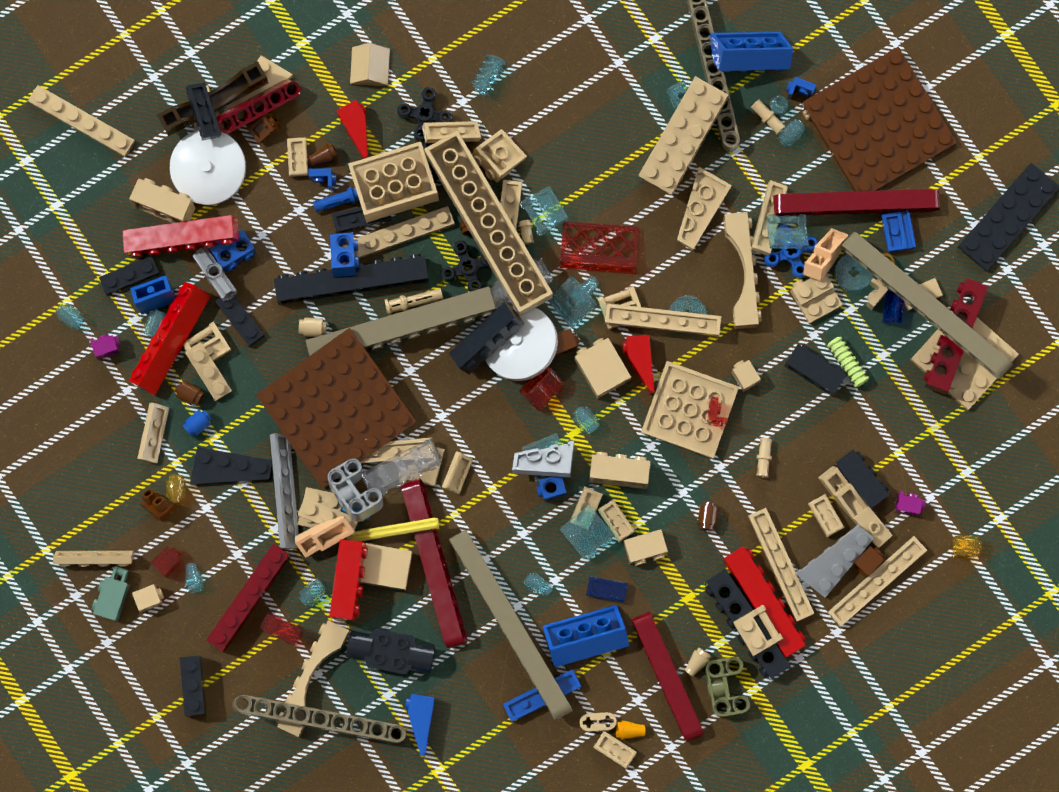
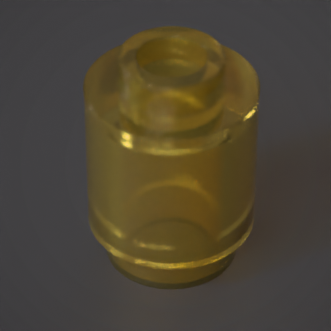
[165,474,186,503]

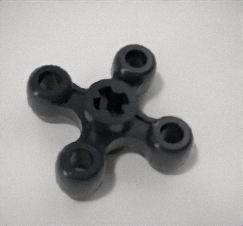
[397,87,453,143]
[441,240,491,292]

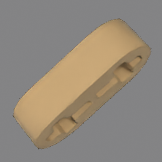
[579,712,617,732]

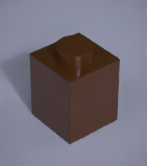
[555,328,580,357]
[853,546,884,578]

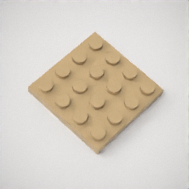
[910,314,1019,411]
[641,361,739,459]

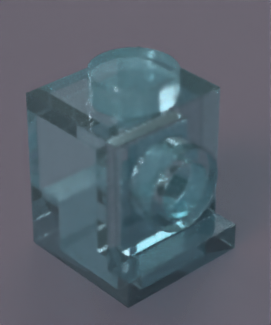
[666,80,688,110]

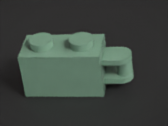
[92,566,130,622]

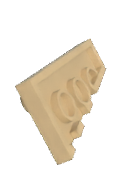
[223,56,293,123]
[677,167,732,250]

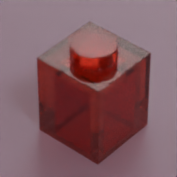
[150,546,183,578]

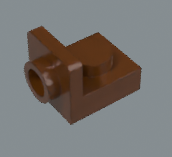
[247,114,281,144]

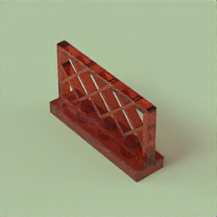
[560,221,639,274]

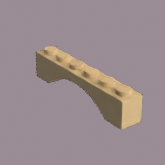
[723,212,762,329]
[276,621,350,738]

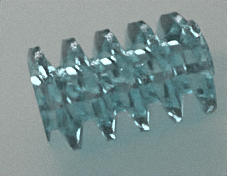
[471,55,508,98]

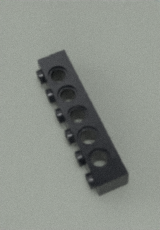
[704,569,790,680]

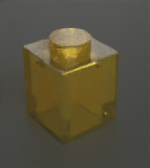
[953,536,982,558]

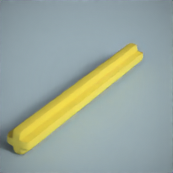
[347,518,439,541]

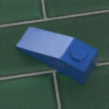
[405,694,435,757]

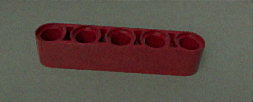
[216,79,301,134]

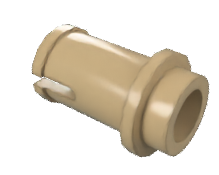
[518,220,534,245]

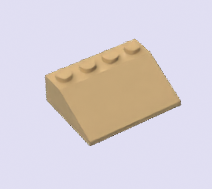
[348,142,439,223]

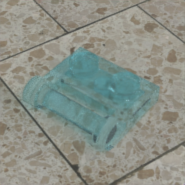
[520,186,568,236]
[766,214,809,249]

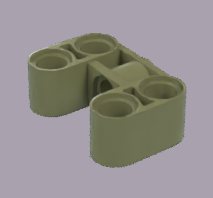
[705,657,750,717]

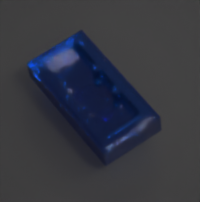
[882,287,905,324]
[586,576,628,603]

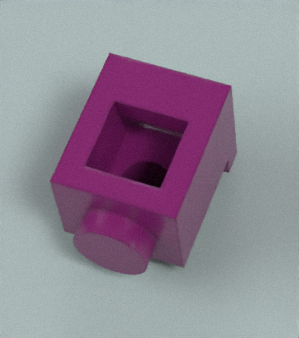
[90,334,121,360]
[895,491,926,516]

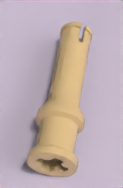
[384,288,443,316]

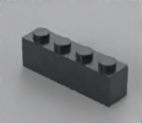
[449,302,525,375]

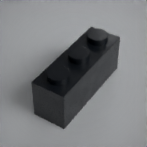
[784,344,846,397]
[833,449,889,509]
[180,655,207,717]

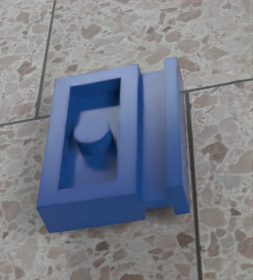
[881,210,916,253]

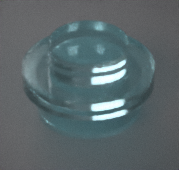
[769,96,788,114]

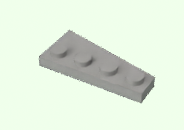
[795,525,874,598]

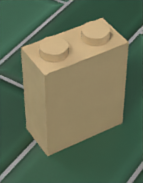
[575,338,631,399]
[361,543,413,591]

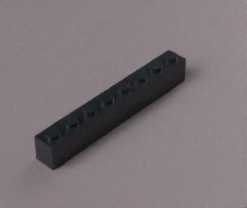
[274,254,429,305]

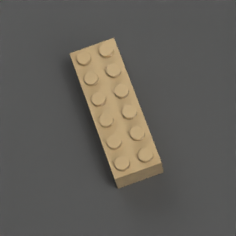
[638,76,729,196]

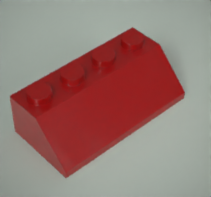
[329,539,368,621]

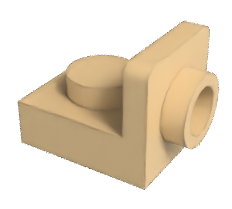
[866,278,888,310]

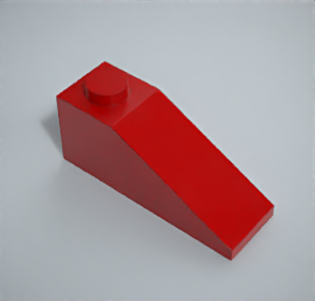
[336,100,368,159]
[622,335,654,395]

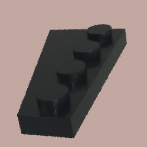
[190,447,273,485]

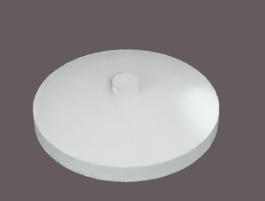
[170,130,246,205]
[486,306,558,381]

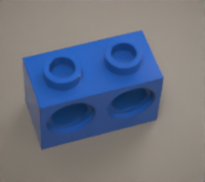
[210,229,256,272]
[330,233,359,277]

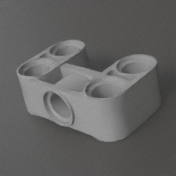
[328,459,383,522]

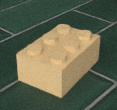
[129,178,195,223]
[589,452,650,489]

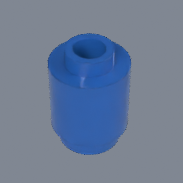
[182,410,212,437]

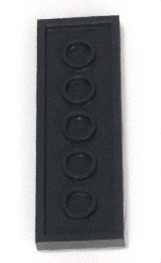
[957,163,1059,272]

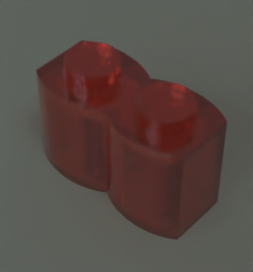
[519,367,565,411]
[261,614,303,646]

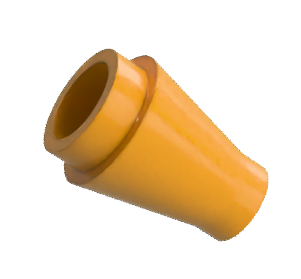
[616,720,645,740]

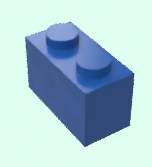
[130,275,176,315]

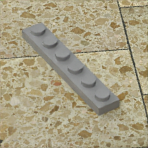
[270,433,299,549]

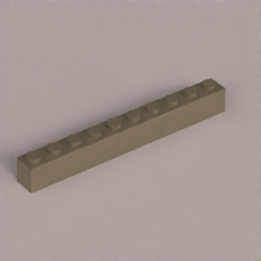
[305,287,497,356]

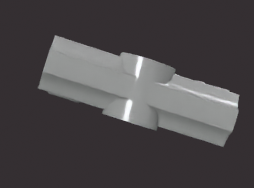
[193,248,237,301]

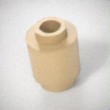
[299,318,327,337]

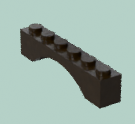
[157,61,269,136]

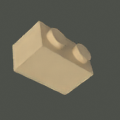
[623,529,668,566]

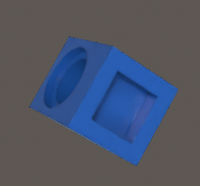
[536,476,567,501]

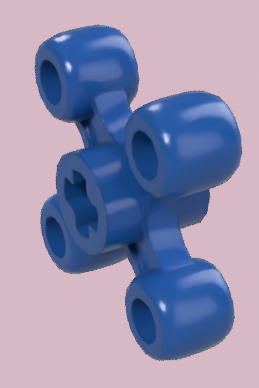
[764,225,818,279]

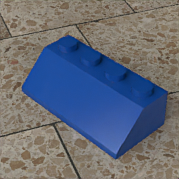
[710,31,794,72]
[542,605,629,667]

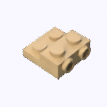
[472,129,527,183]
[790,274,843,324]

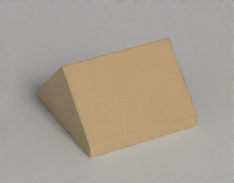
[350,43,390,86]

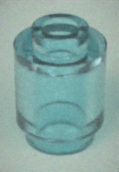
[778,119,806,147]
[56,303,85,330]
[144,309,166,337]
[573,406,600,435]
[299,578,328,607]

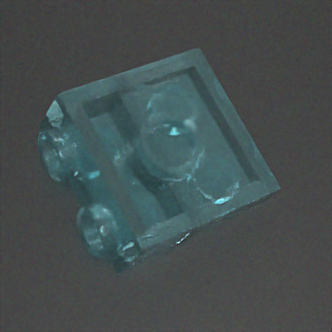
[559,505,614,560]

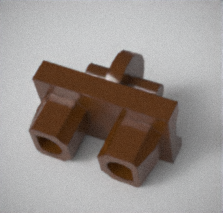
[140,488,176,521]

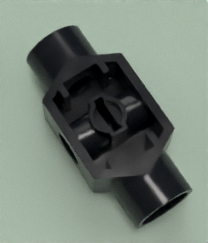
[346,628,436,676]

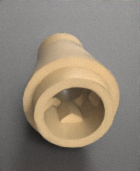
[685,647,711,677]

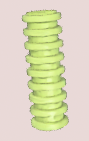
[827,337,869,387]

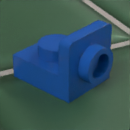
[786,76,816,99]
[309,168,336,191]

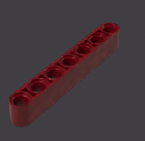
[631,612,704,743]

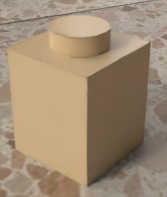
[731,360,761,392]
[132,584,164,613]

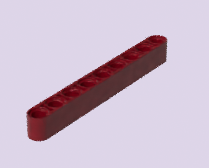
[773,189,940,216]
[401,478,467,649]

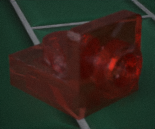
[707,397,728,427]

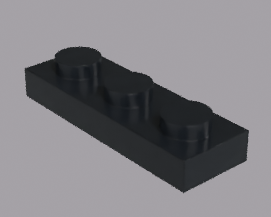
[185,82,222,141]
[332,207,392,234]
[99,256,160,296]
[215,296,265,347]

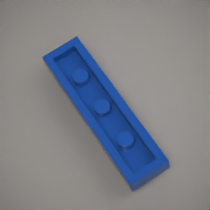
[503,669,581,722]

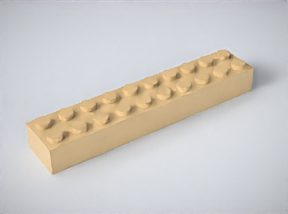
[424,130,553,316]

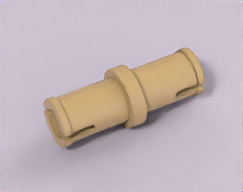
[751,99,785,134]
[756,438,772,478]

